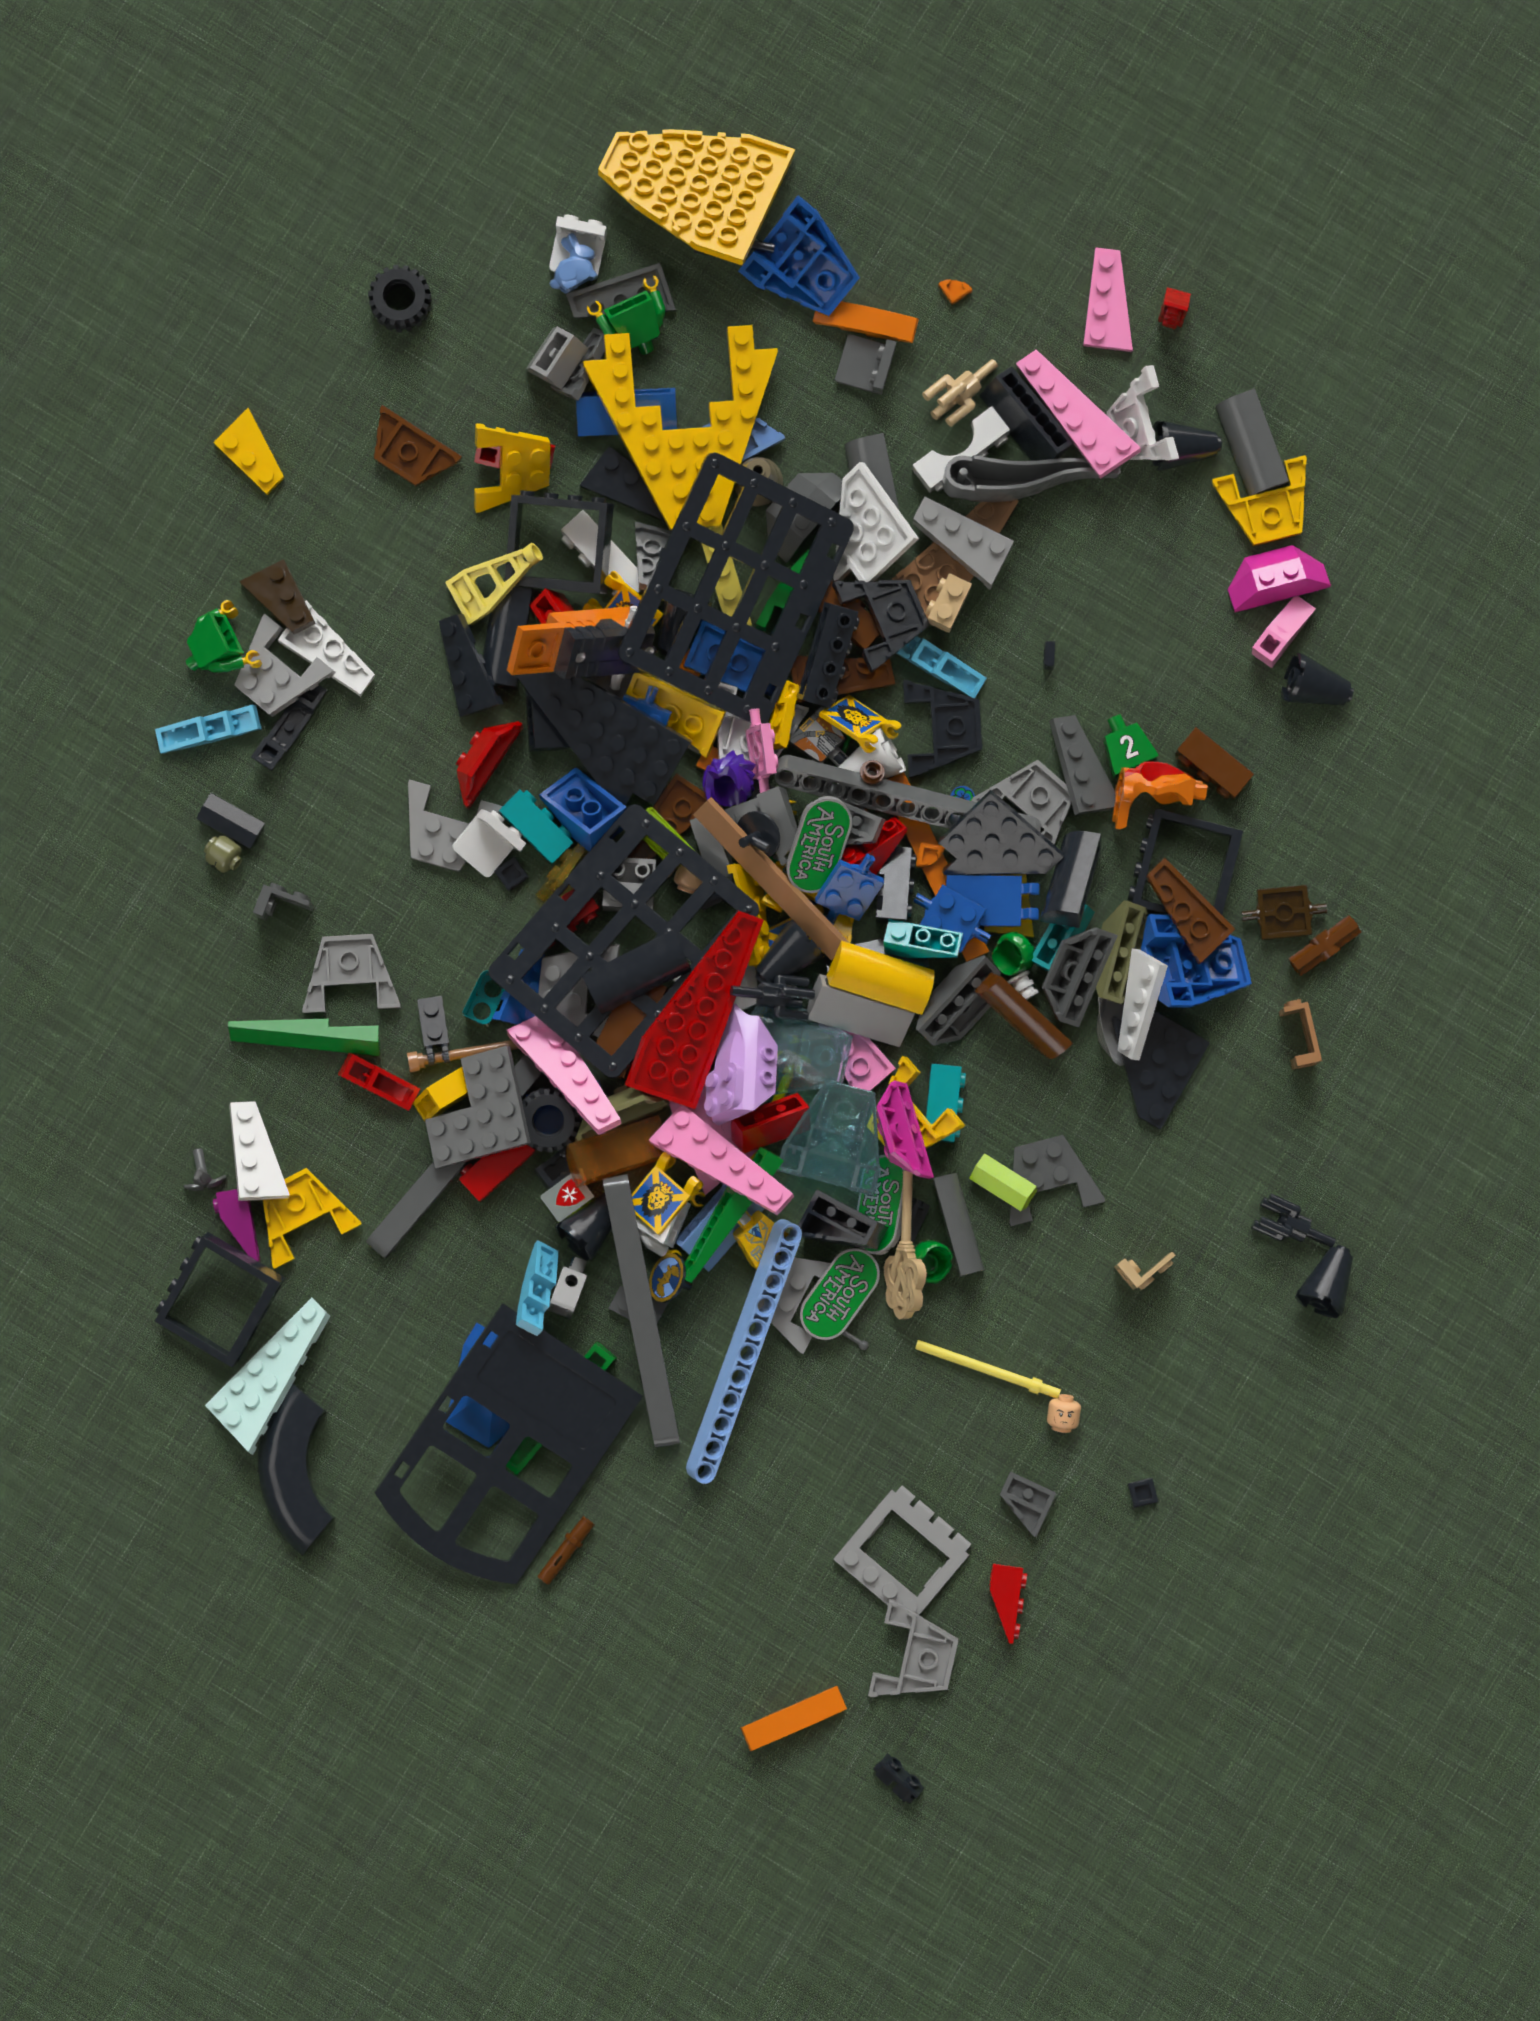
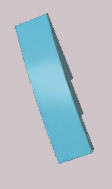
[897,636,987,698]
[155,705,261,754]
[516,1240,558,1336]

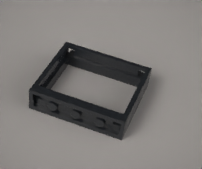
[504,490,614,594]
[1127,809,1243,915]
[155,1232,286,1367]

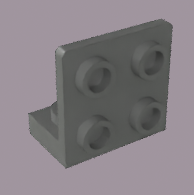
[835,334,896,395]
[253,883,314,921]

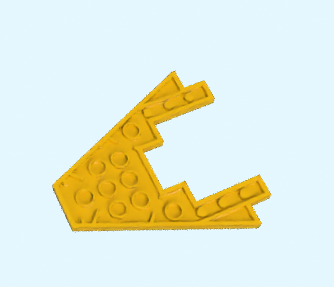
[583,325,778,530]

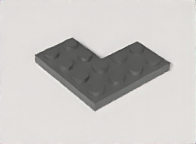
[425,1045,531,1169]

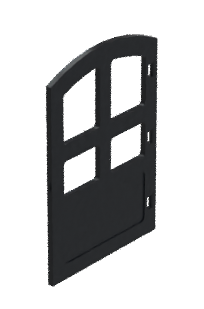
[374,1303,643,1584]

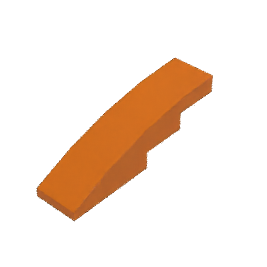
[813,301,919,343]
[741,1686,847,1751]

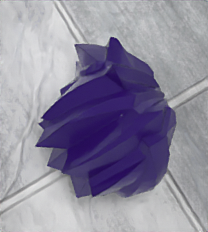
[703,750,756,807]

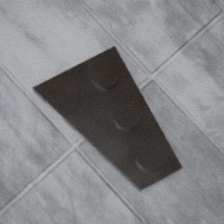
[239,559,316,635]

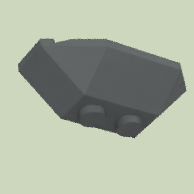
[766,473,842,563]
[1042,927,1118,1027]
[916,955,1001,1046]

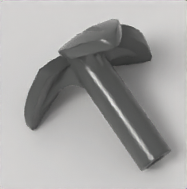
[184,1148,226,1191]

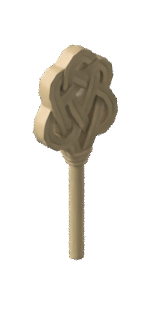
[884,1170,927,1320]

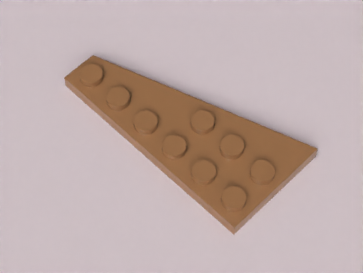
[891,500,1019,619]

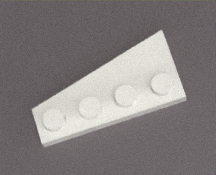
[278,600,375,697]
[1118,949,1168,1060]
[229,1102,290,1201]

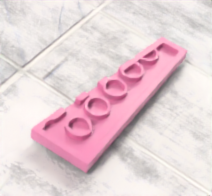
[1016,350,1141,479]
[507,1016,621,1135]
[649,1105,794,1215]

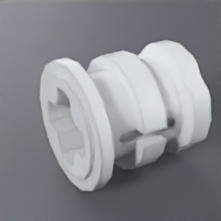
[1007,970,1039,1000]

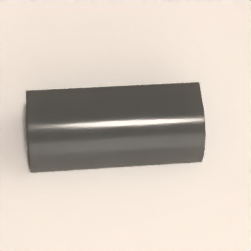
[1215,389,1289,496]
[844,433,899,510]
[933,1173,984,1277]

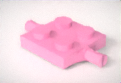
[745,709,778,793]

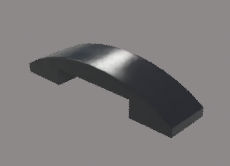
[251,684,327,771]

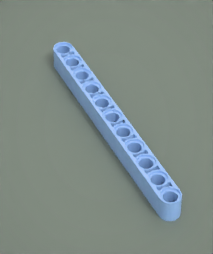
[686,1219,802,1484]

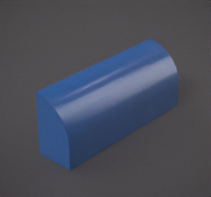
[576,388,677,436]

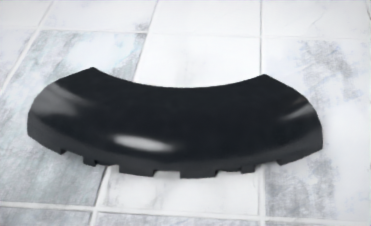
[258,1383,335,1557]

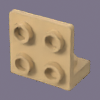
[1114,1252,1175,1290]

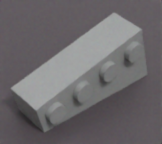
[913,497,1014,590]

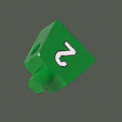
[1103,714,1159,778]

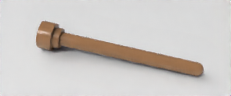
[407,1040,519,1073]

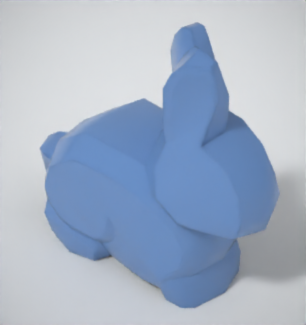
[549,233,598,294]

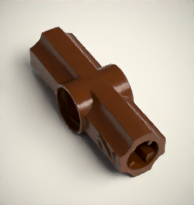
[1288,915,1362,976]

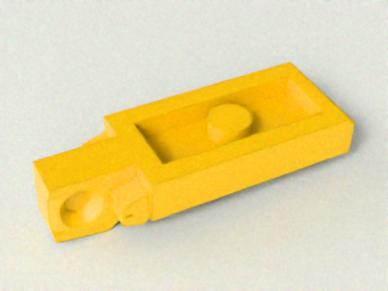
[769,681,799,750]

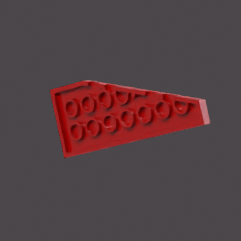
[625,911,764,1109]

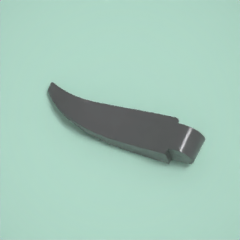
[942,455,1121,502]

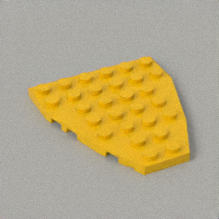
[598,129,795,266]

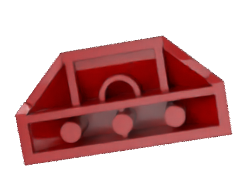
[456,721,524,810]

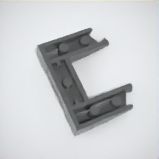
[690,786,797,884]

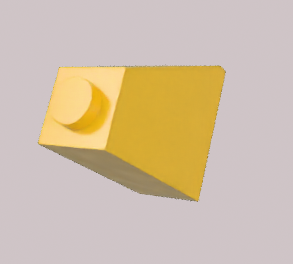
[413,1067,468,1123]

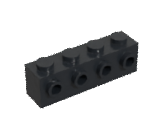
[797,602,859,708]

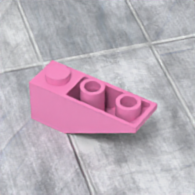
[1252,596,1316,668]

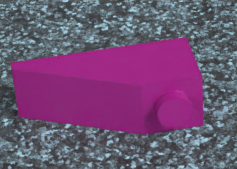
[213,1189,261,1263]

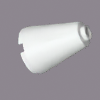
[837,728,906,784]

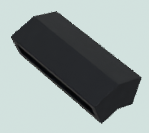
[196,793,265,849]

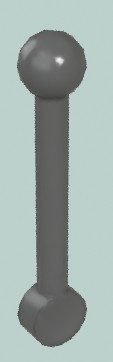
[842,1330,869,1350]

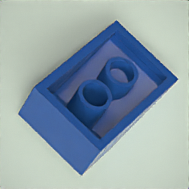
[539,768,627,852]

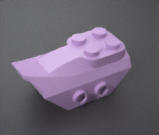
[704,1004,778,1126]

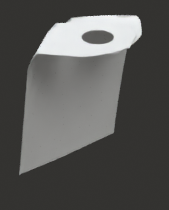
[1096,997,1124,1066]

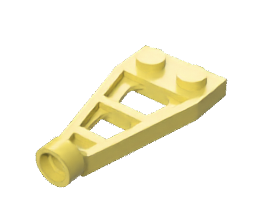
[445,543,543,625]

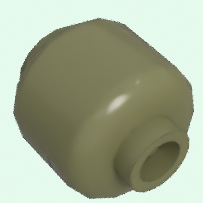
[204,836,242,873]

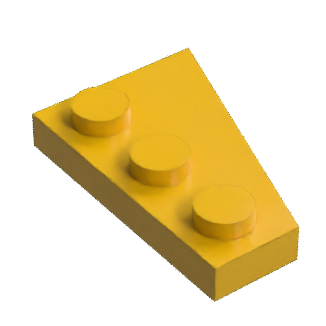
[213,408,284,495]

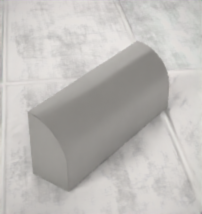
[807,974,915,1047]

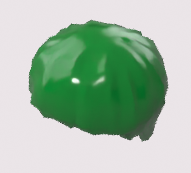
[992,932,1034,977]
[915,1240,953,1283]

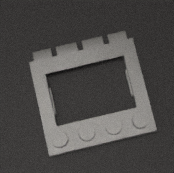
[834,1485,971,1615]

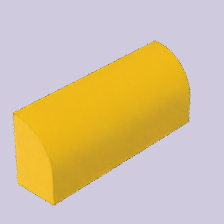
[826,941,934,1015]

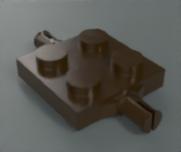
[1241,885,1327,940]

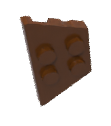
[374,405,462,487]

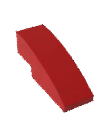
[338,1053,420,1111]

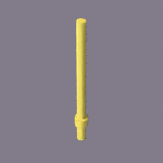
[915,1340,1061,1398]

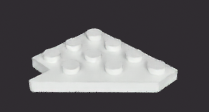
[833,462,919,582]

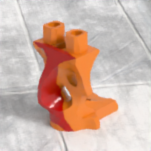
[1112,761,1208,829]

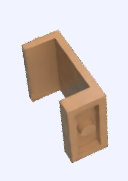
[1279,999,1322,1070]

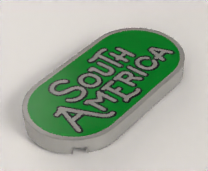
[786,796,852,893]
[857,1155,905,1255]
[800,1249,880,1340]

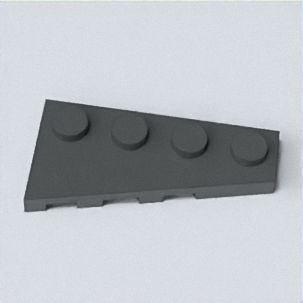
[566,263,676,318]
[1049,715,1115,815]

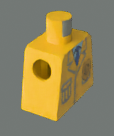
[733,1210,789,1270]

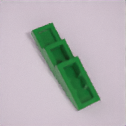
[756,551,809,631]

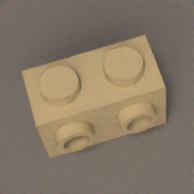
[925,573,972,633]

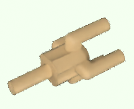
[922,359,998,427]

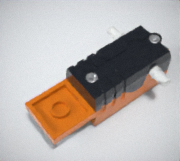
[507,606,656,690]

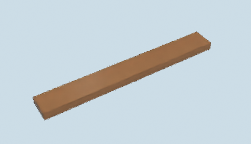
[693,797,850,960]

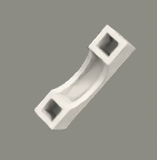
[912,406,1010,493]

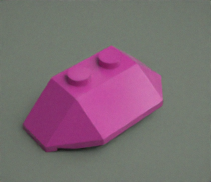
[1228,545,1331,612]
[876,1081,934,1179]

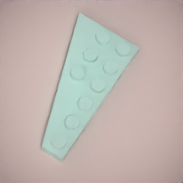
[205,1298,330,1455]

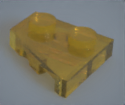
[536,843,586,901]

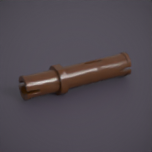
[537,1516,595,1585]

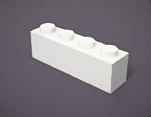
[561,510,644,596]

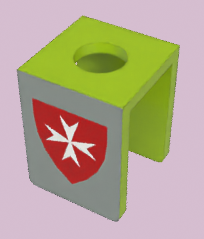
[541,1171,595,1222]

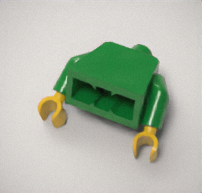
[587,276,666,355]
[186,600,262,673]

